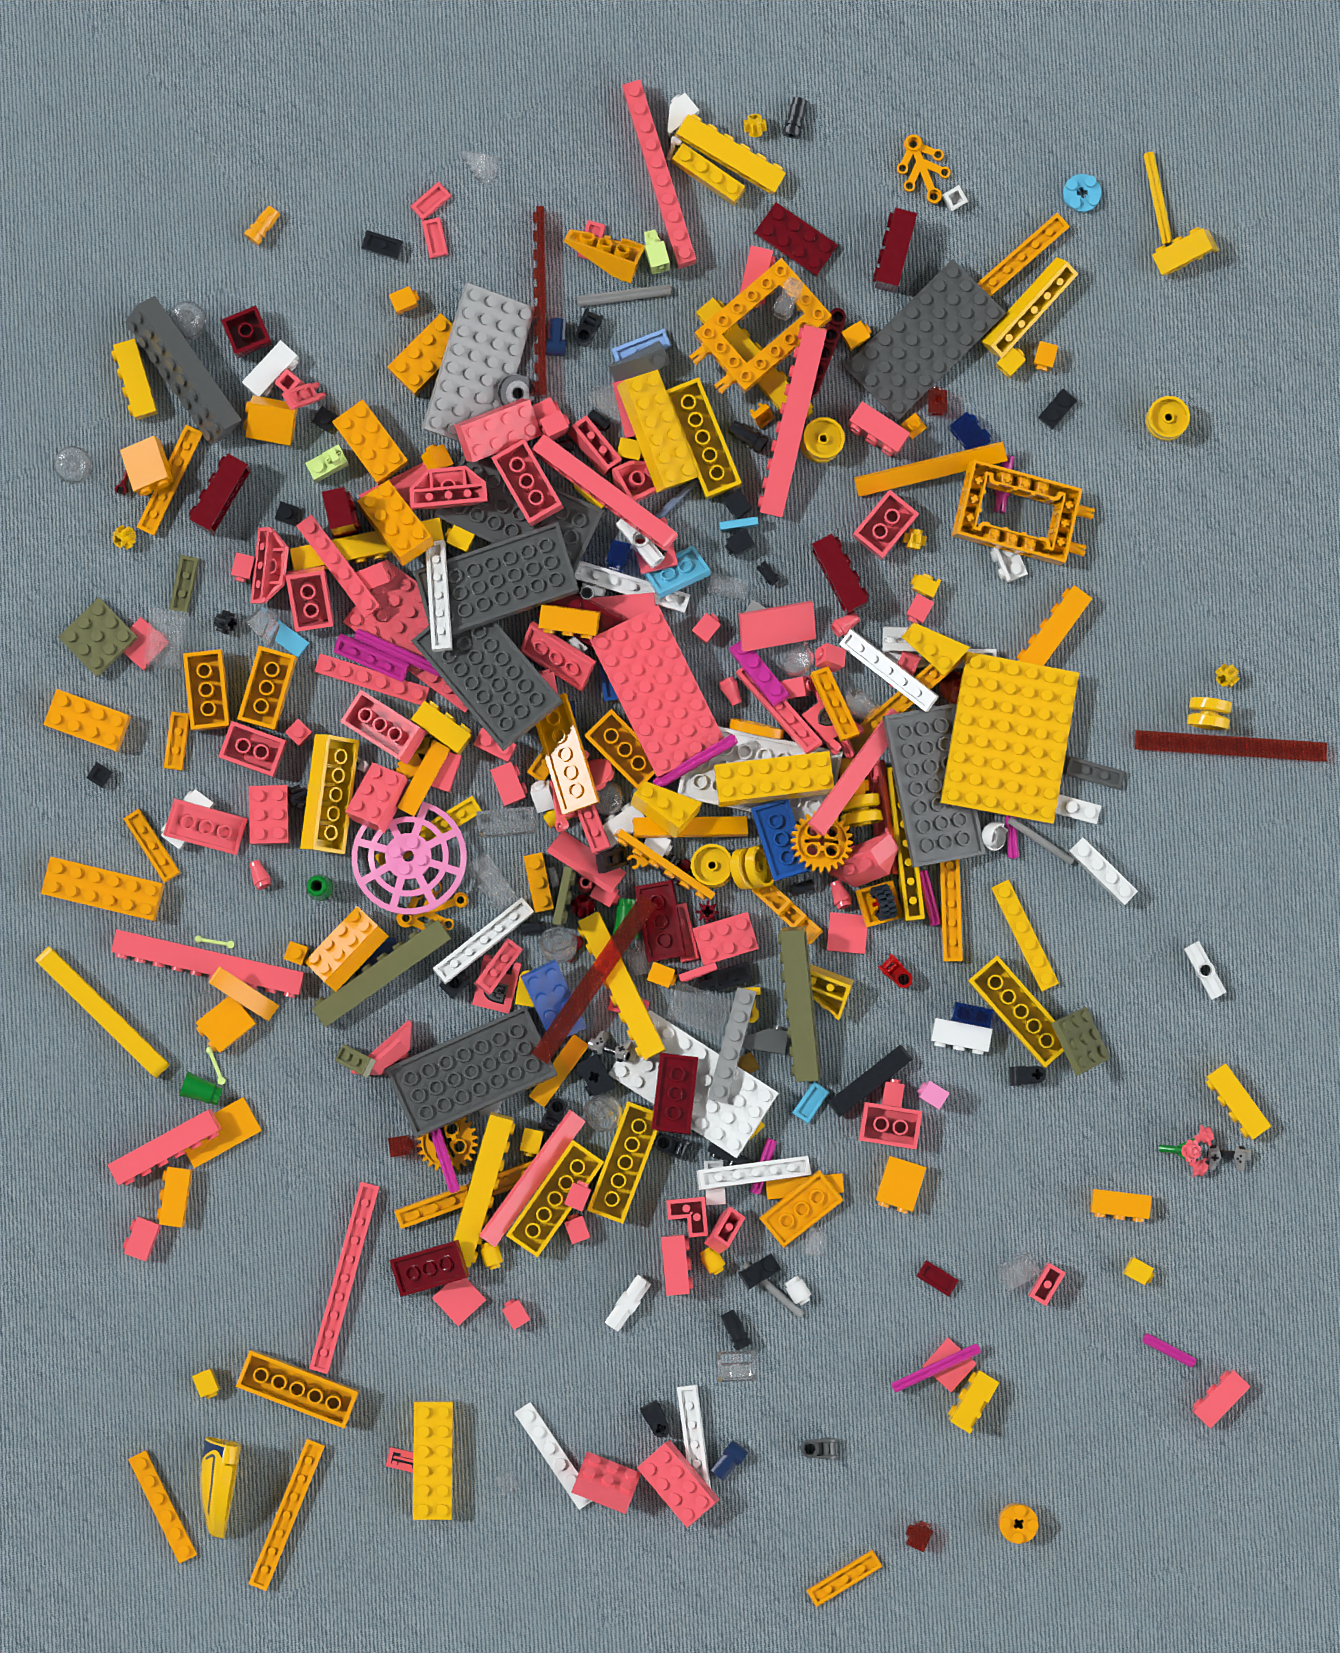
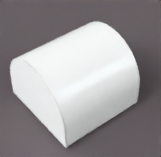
[942,185,968,211]

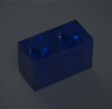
[948,412,991,450]
[606,539,631,573]
[951,1002,994,1028]

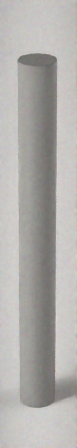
[1007,816,1074,865]
[742,1261,805,1318]

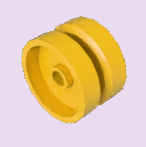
[1145,396,1190,441]
[800,417,845,463]
[1187,697,1232,730]
[840,793,883,827]
[691,844,732,889]
[730,845,774,890]

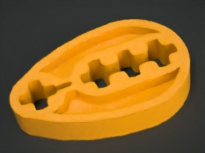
[729,718,784,739]

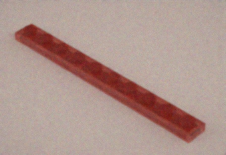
[533,206,547,398]
[1134,730,1327,762]
[532,894,657,1064]

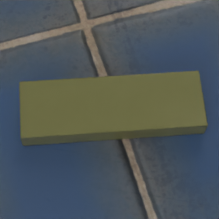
[169,555,200,615]
[335,1044,376,1078]

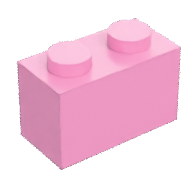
[917,1081,950,1110]

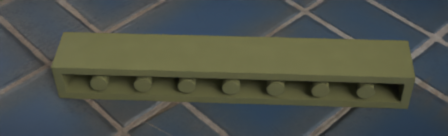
[312,919,452,1027]
[778,926,821,1082]

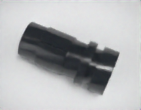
[782,97,808,139]
[728,420,769,454]
[720,1309,753,1351]

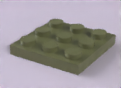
[58,597,138,678]
[553,866,576,927]
[1051,1006,1110,1076]

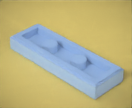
[611,328,672,362]

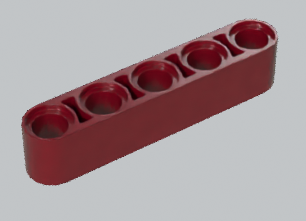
[811,308,846,399]

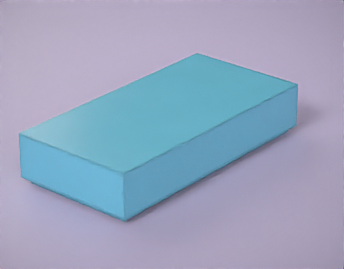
[719,517,758,532]
[267,620,310,658]
[792,1082,830,1124]

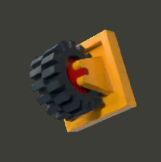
[855,880,903,928]

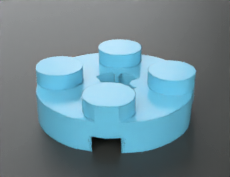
[1063,174,1101,213]

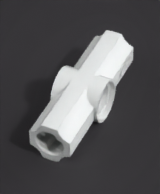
[616,519,665,569]
[1184,941,1226,1000]
[605,1275,651,1331]

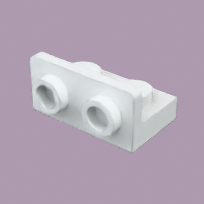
[990,547,1028,583]
[882,626,916,651]

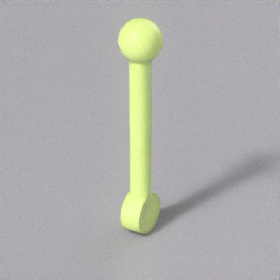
[195,935,234,949]
[206,1047,226,1085]

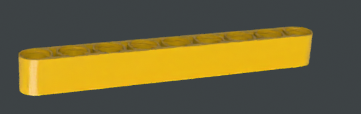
[35,946,170,1079]

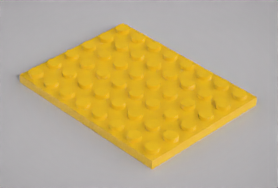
[940,651,1079,824]

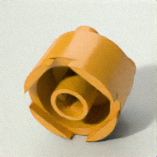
[998,1503,1039,1544]

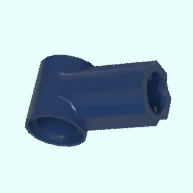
[546,318,566,357]
[711,1440,748,1481]

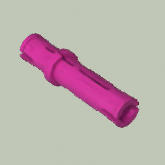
[993,455,1015,514]

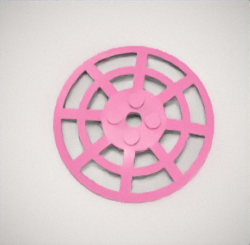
[352,802,467,915]

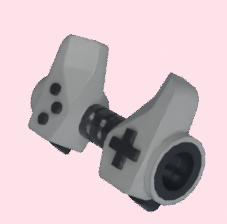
[579,582,606,600]
[588,1030,632,1062]
[1207,1145,1251,1172]

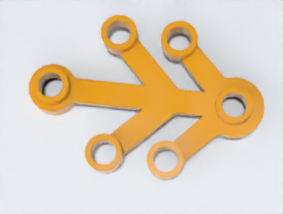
[897,134,951,204]
[396,883,468,930]

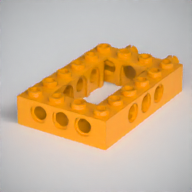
[689,258,832,394]
[951,459,1095,565]

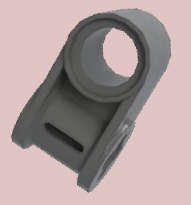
[800,1438,837,1459]

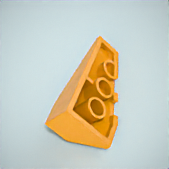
[564,229,646,283]

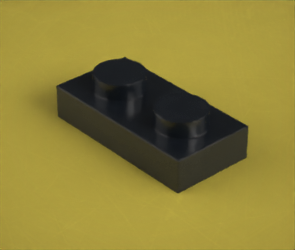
[361,230,404,260]
[1038,388,1077,430]
[595,846,629,874]
[738,1253,782,1290]

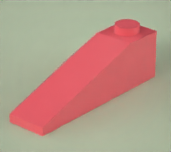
[612,460,657,503]

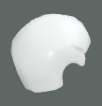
[982,822,1008,851]

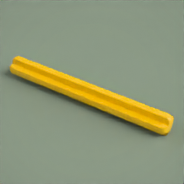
[1144,152,1172,244]

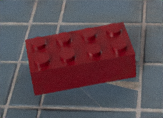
[872,207,917,294]
[189,453,251,535]
[322,487,361,539]
[811,534,869,615]
[536,593,624,647]

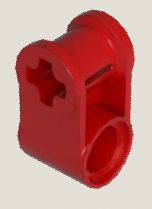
[877,954,912,989]

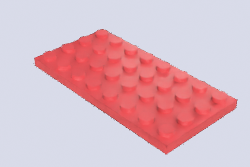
[343,561,468,713]
[589,605,724,777]

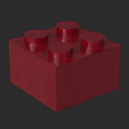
[221,305,272,359]

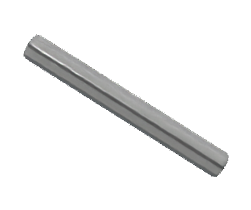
[577,284,671,307]

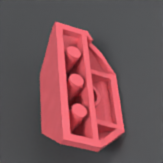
[409,466,488,509]
[250,527,289,604]
[829,832,899,887]
[351,1020,412,1076]

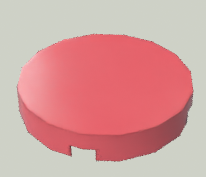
[588,758,614,791]

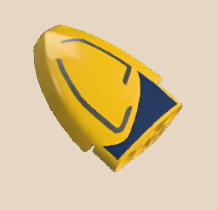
[200,1437,242,1539]

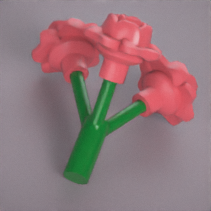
[1159,1125,1214,1177]

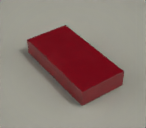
[916,1260,959,1297]

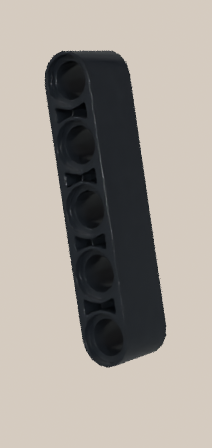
[827,1044,913,1117]

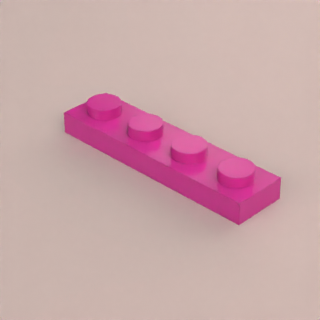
[334,634,410,682]
[729,641,789,707]

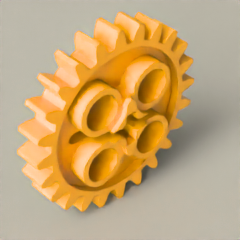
[790,811,853,874]
[416,1116,479,1173]

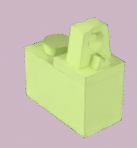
[644,229,670,275]
[305,444,349,483]

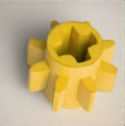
[744,114,767,137]
[113,525,136,550]
[903,529,927,550]
[1215,663,1240,688]

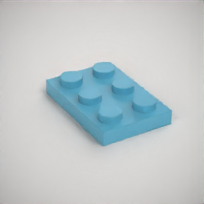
[644,545,711,599]

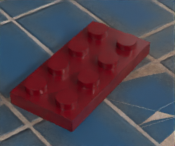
[754,202,838,277]
[635,880,686,962]
[651,1053,699,1135]
[389,1240,470,1297]

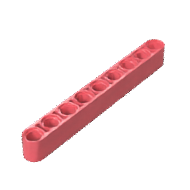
[531,435,678,551]

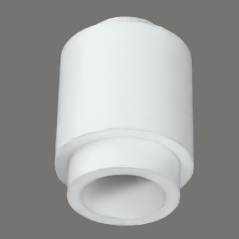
[785,1275,811,1306]

